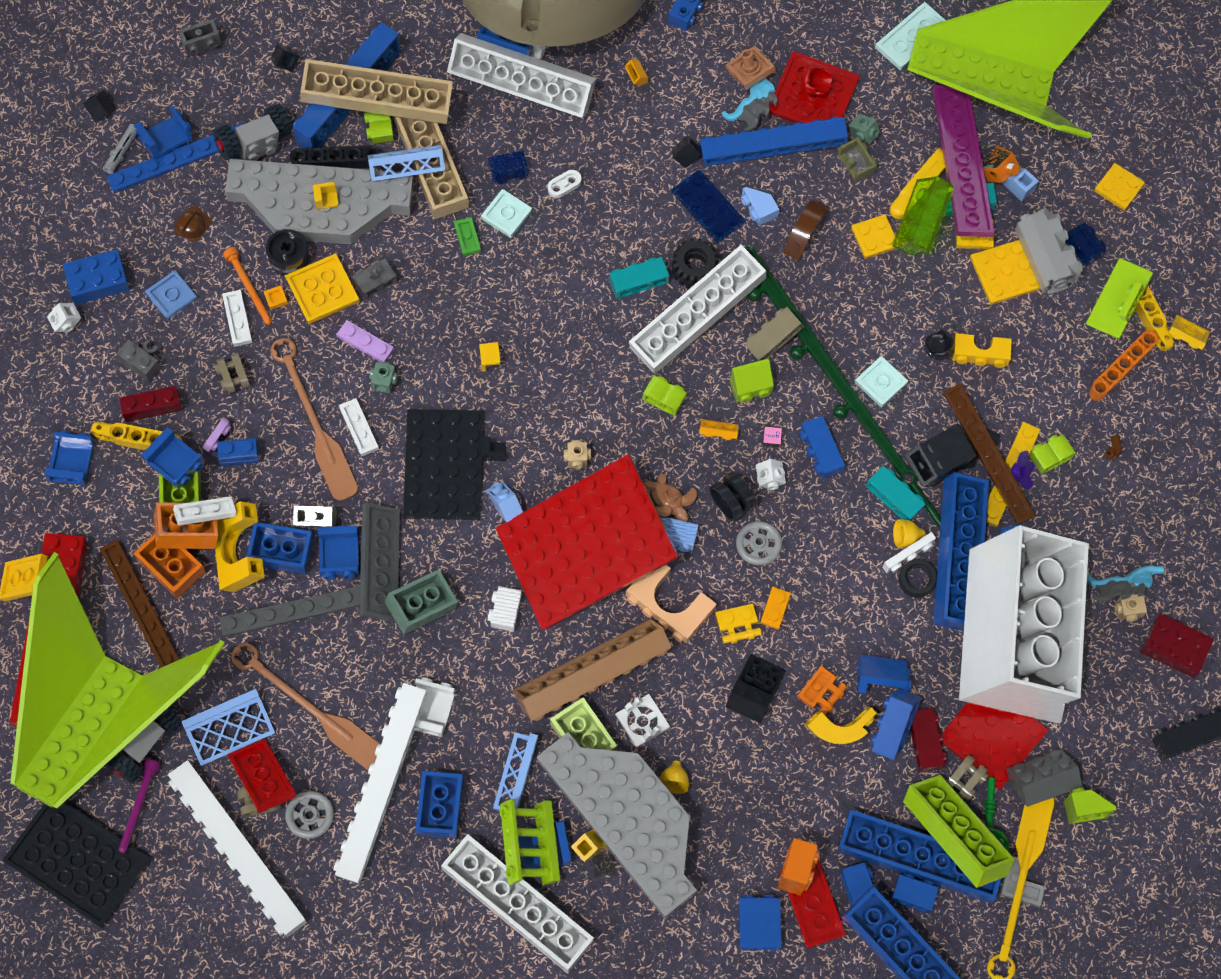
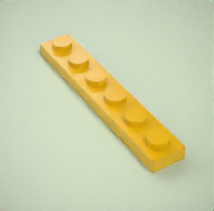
[986,422,1040,527]

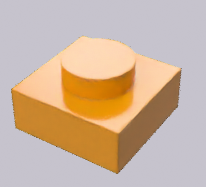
[263,285,288,310]

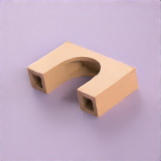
[626,565,716,643]

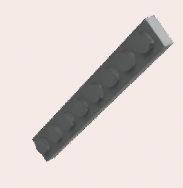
[219,586,360,638]

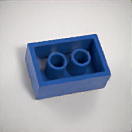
[63,249,130,305]
[246,522,314,575]
[871,688,921,760]
[415,771,463,839]

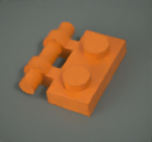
[797,666,847,715]

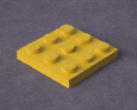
[970,240,1041,305]
[285,253,360,325]

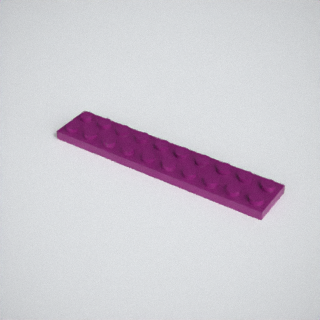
[932,85,994,237]

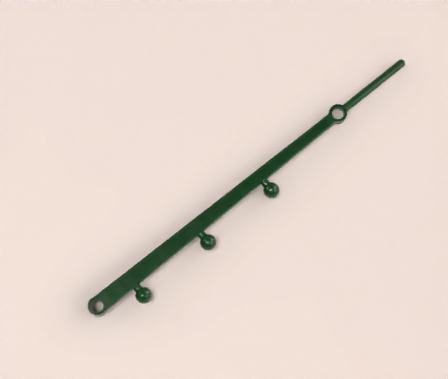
[744,247,941,528]

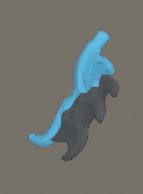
[722,77,778,131]
[1087,565,1164,601]

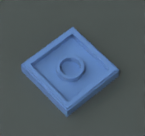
[145,270,198,320]

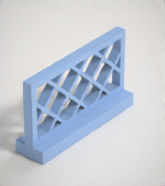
[181,689,275,766]

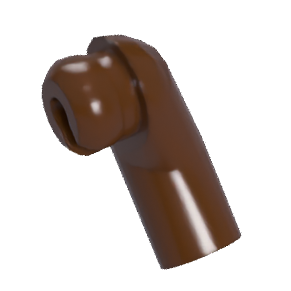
[1105,435,1123,461]

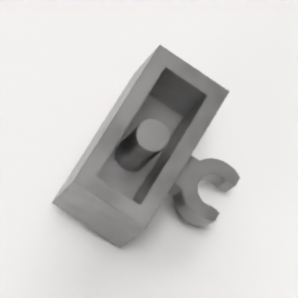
[353,259,397,300]
[116,340,161,382]

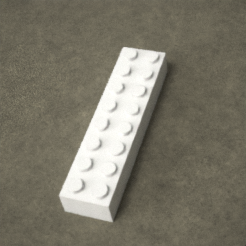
[447,33,596,118]
[629,245,766,374]
[441,834,594,974]

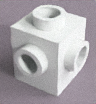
[47,303,81,333]
[756,459,786,490]

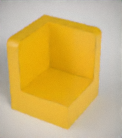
[313,182,339,210]
[479,342,500,371]

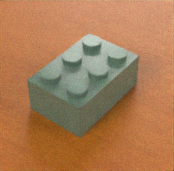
[385,569,458,635]

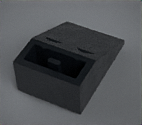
[905,424,977,487]
[725,654,786,724]

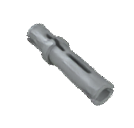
[103,124,137,174]

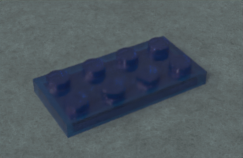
[671,169,746,244]

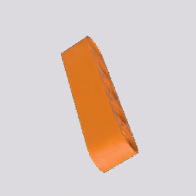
[1089,330,1158,401]

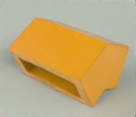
[624,59,648,86]

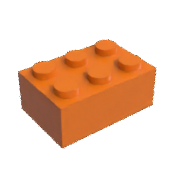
[154,502,218,549]
[133,534,206,599]
[777,838,820,896]

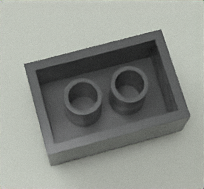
[1007,749,1082,807]

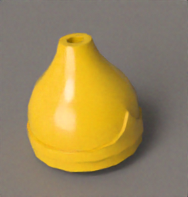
[893,519,925,548]
[660,761,689,794]

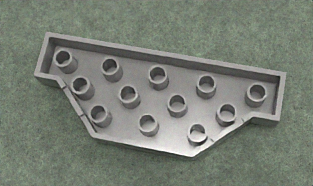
[225,159,414,244]
[536,732,697,919]

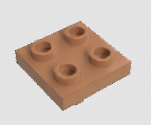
[725,46,776,90]

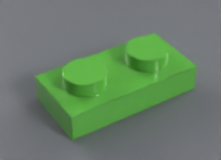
[454,217,481,257]

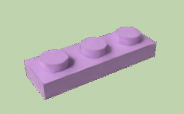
[336,320,394,362]

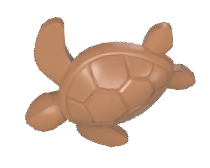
[644,474,697,522]

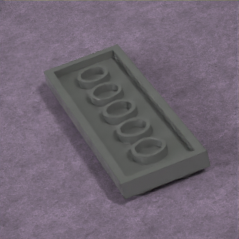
[359,502,400,622]

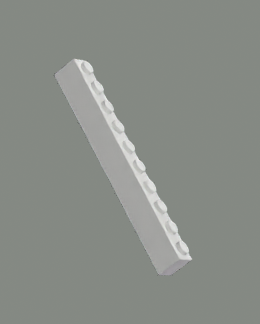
[334,683,428,884]
[168,760,307,938]

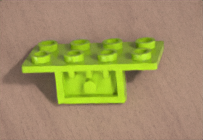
[1086,258,1153,339]

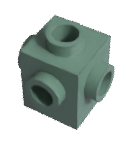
[849,113,880,145]
[369,362,398,393]

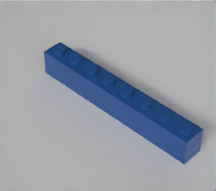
[700,117,848,166]

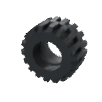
[672,238,719,289]

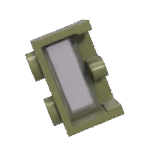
[838,137,877,183]

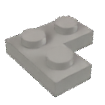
[1000,856,1045,907]

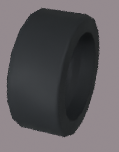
[898,559,937,598]

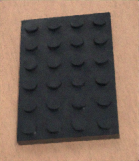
[403,409,484,520]
[2,802,151,928]

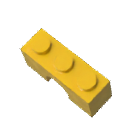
[952,333,1012,368]

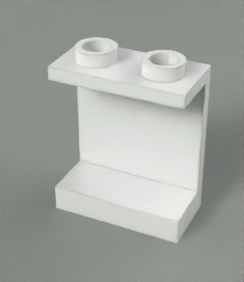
[415,678,455,737]

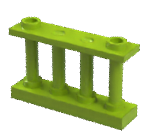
[500,799,560,885]

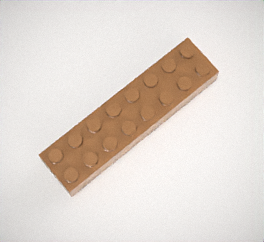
[513,619,672,721]

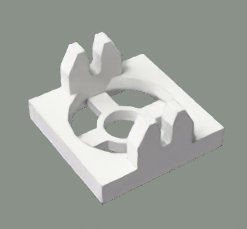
[615,694,670,748]

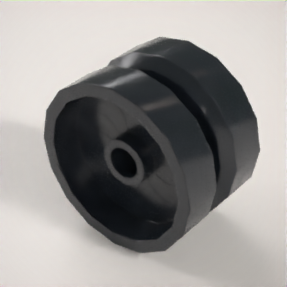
[266,229,309,276]
[709,472,756,521]

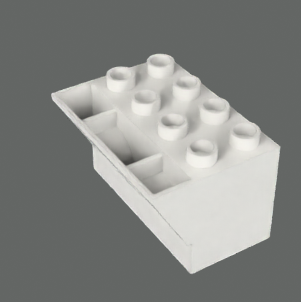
[959,525,1089,723]

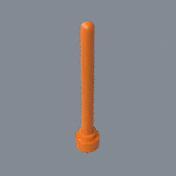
[223,247,272,325]

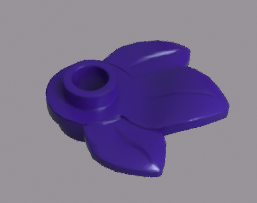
[1011,451,1036,489]

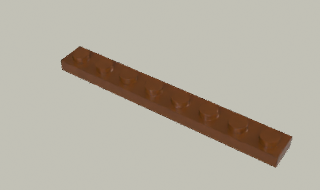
[943,383,1035,525]
[99,540,179,668]

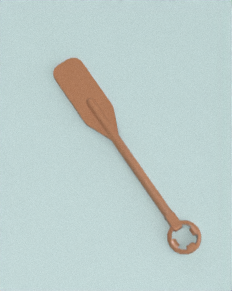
[270,338,358,501]
[231,643,379,771]

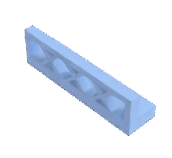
[368,145,445,181]
[493,733,538,811]

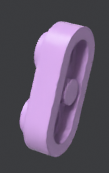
[202,417,231,452]

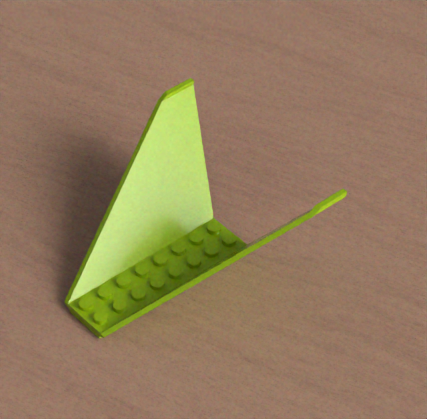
[907,0,1112,139]
[10,552,225,808]

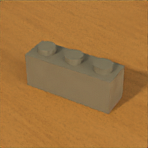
[745,307,805,361]

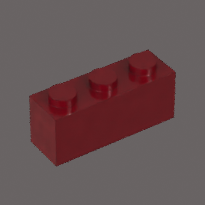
[119,386,182,423]
[910,707,947,773]

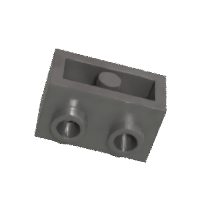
[179,19,222,56]

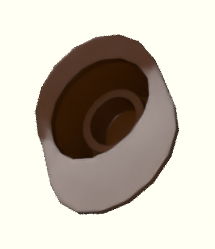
[175,205,212,242]

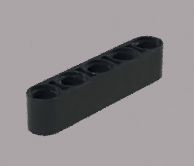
[290,145,380,169]

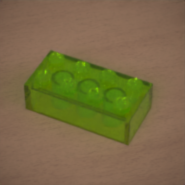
[892,176,954,255]

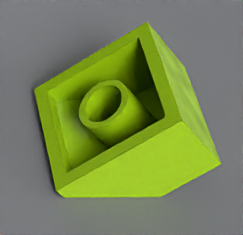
[730,359,774,403]
[1063,788,1116,824]

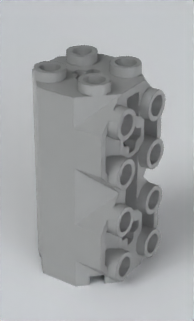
[1015,208,1083,294]

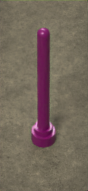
[119,759,161,853]

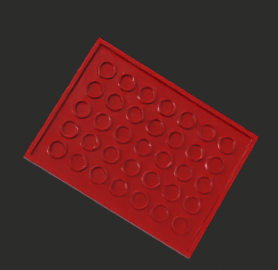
[495,454,679,630]

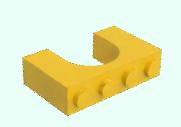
[215,501,265,592]

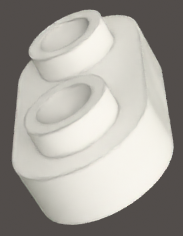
[548,170,581,198]

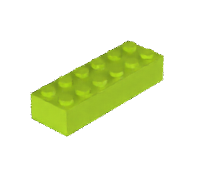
[903,775,1015,888]

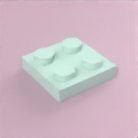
[481,189,532,238]
[854,356,908,408]

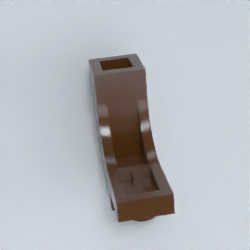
[782,199,830,261]

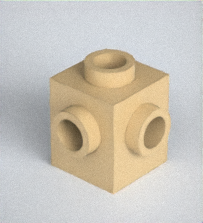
[564,440,591,469]
[1114,594,1147,622]

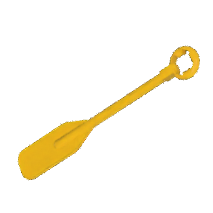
[987,798,1054,979]

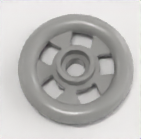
[736,521,782,565]
[285,791,334,839]

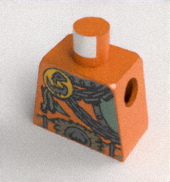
[982,146,1020,183]

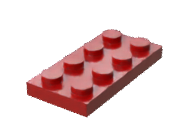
[228,739,296,814]
[779,859,846,949]

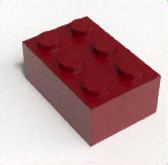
[1140,614,1214,678]

